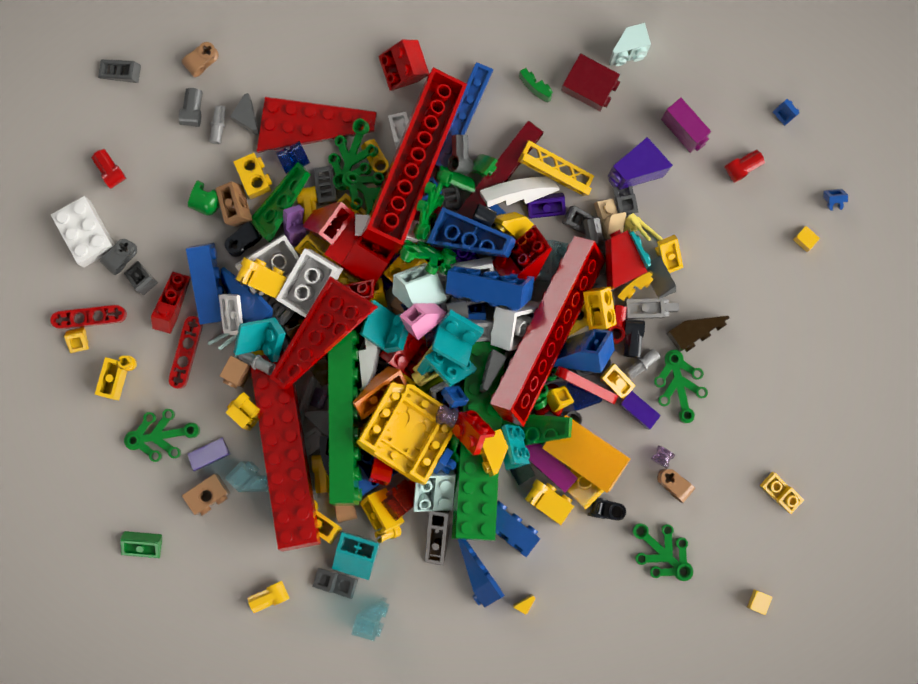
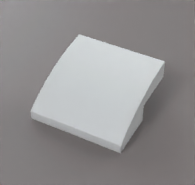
[219,294,243,335]

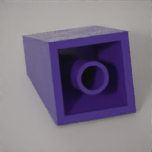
[608,137,673,190]

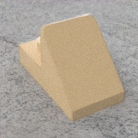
[594,199,626,239]

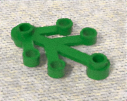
[328,119,379,191]
[413,170,453,240]
[342,171,384,215]
[400,240,457,275]
[654,350,708,423]
[124,409,200,462]
[632,523,693,581]

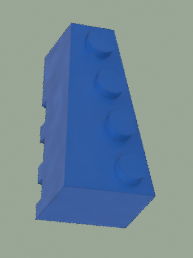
[427,207,516,258]
[186,243,224,325]
[445,266,535,310]
[496,500,541,557]

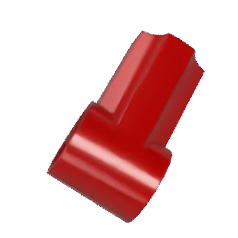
[91,149,127,189]
[724,149,765,183]
[608,305,627,345]

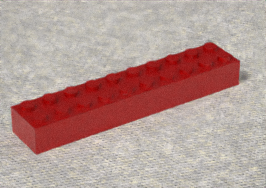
[361,67,467,253]
[490,236,605,427]
[250,351,321,552]

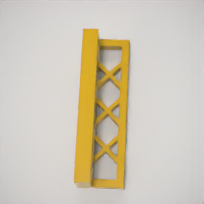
[518,141,594,196]

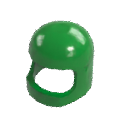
[188,180,220,216]

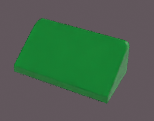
[435,166,475,193]
[120,531,162,559]

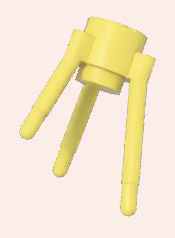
[623,213,663,241]
[412,345,439,387]

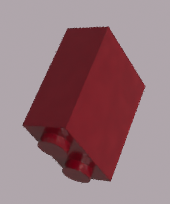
[561,53,620,112]

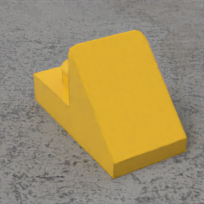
[655,235,683,273]
[600,363,635,400]

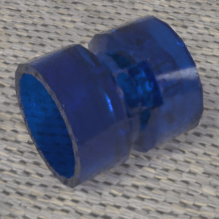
[276,141,310,175]

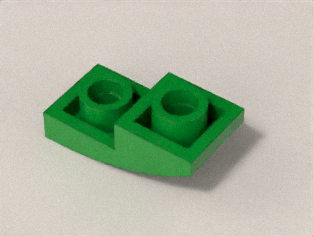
[519,68,553,103]
[471,154,498,177]

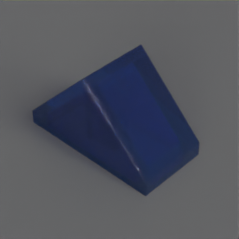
[565,382,602,411]

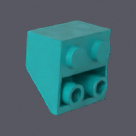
[332,531,380,580]

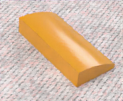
[542,415,631,493]

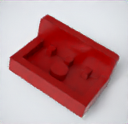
[452,410,495,455]

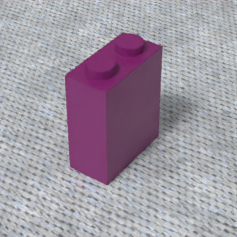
[661,97,712,153]

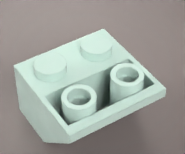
[609,23,651,66]
[392,263,447,308]
[413,469,456,512]

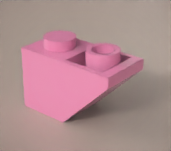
[400,303,447,340]

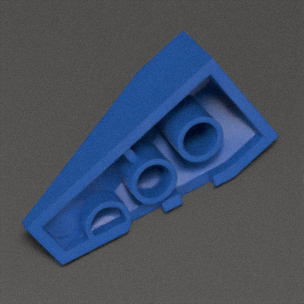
[221,267,273,323]
[458,539,505,608]

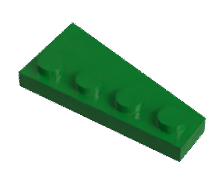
[251,162,311,242]
[501,414,573,446]

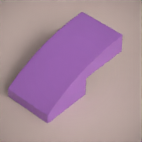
[283,205,306,247]

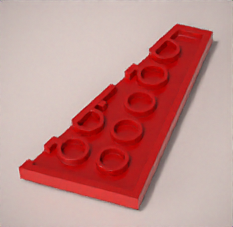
[257,97,377,153]
[269,276,378,389]

